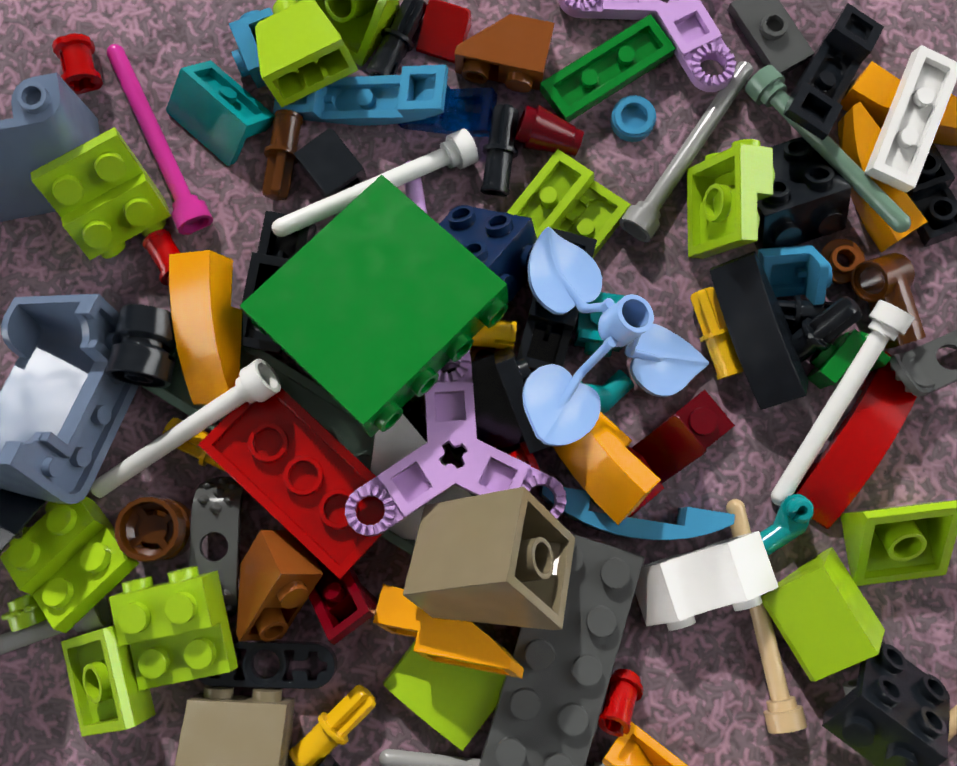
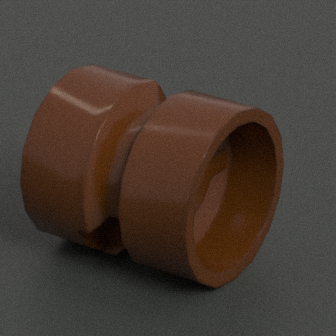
[115,497,192,562]

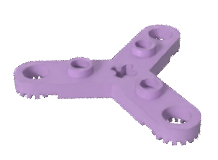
[558,0,736,92]
[345,351,567,536]

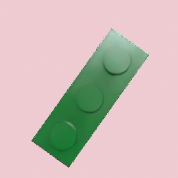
[540,14,676,122]

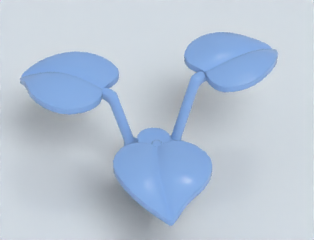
[522,227,709,446]

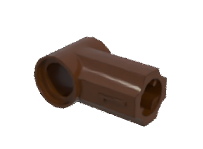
[851,253,926,349]

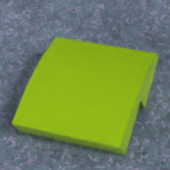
[507,149,631,259]
[382,639,505,751]

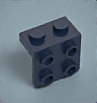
[439,205,537,304]

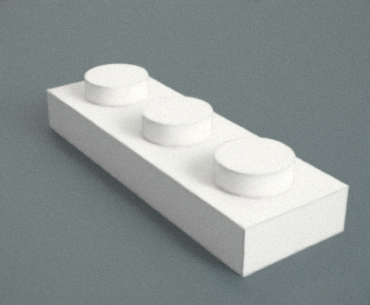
[864,45,957,193]

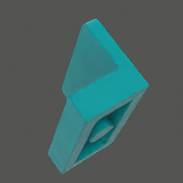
[166,60,275,166]

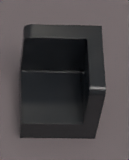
[294,128,367,198]

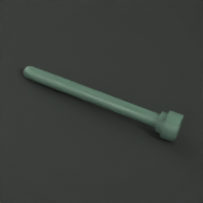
[745,65,911,233]

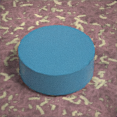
[610,95,656,142]

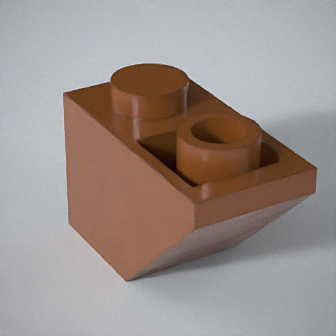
[455,14,555,93]
[236,530,323,642]

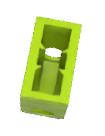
[255,0,358,108]

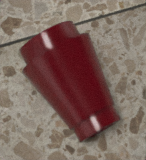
[515,105,584,157]

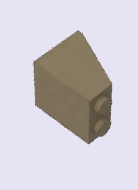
[403,487,575,630]
[174,686,295,766]

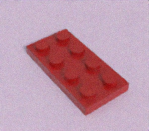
[198,388,387,580]

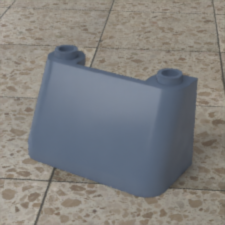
[0,73,100,222]
[0,294,139,504]

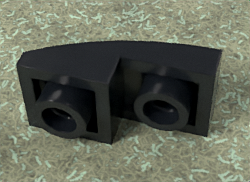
[907,143,957,247]

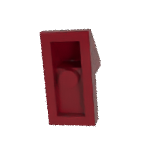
[632,390,735,484]
[309,557,378,645]

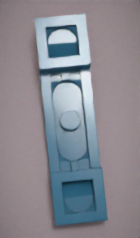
[273,65,449,126]
[539,486,735,540]

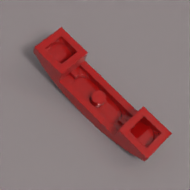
[794,351,917,529]

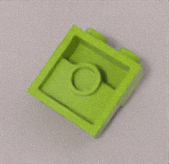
[30,127,171,260]
[687,139,775,259]
[0,497,139,634]
[109,566,238,691]

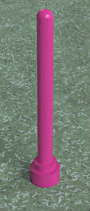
[107,44,213,235]

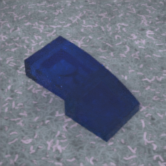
[398,85,498,137]

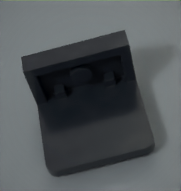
[754,137,852,250]
[442,346,548,463]
[822,642,950,766]

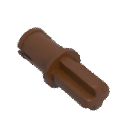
[262,109,303,201]

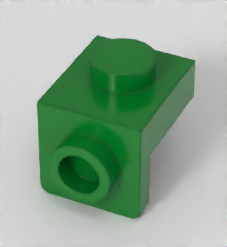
[807,329,891,389]

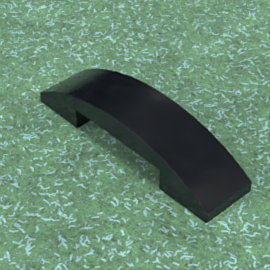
[784,3,884,140]

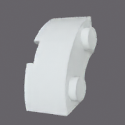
[635,531,779,631]

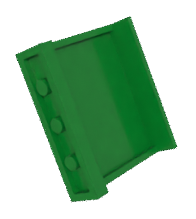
[240,174,508,437]

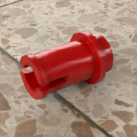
[142,229,181,286]
[598,669,644,737]

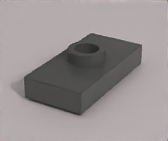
[727,0,815,75]

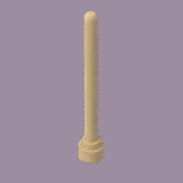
[726,499,807,734]

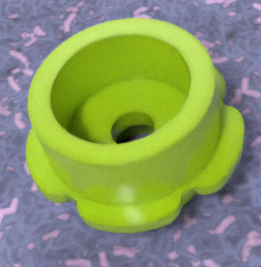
[1,594,47,632]

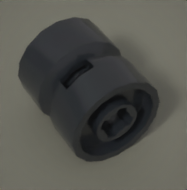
[106,304,176,388]

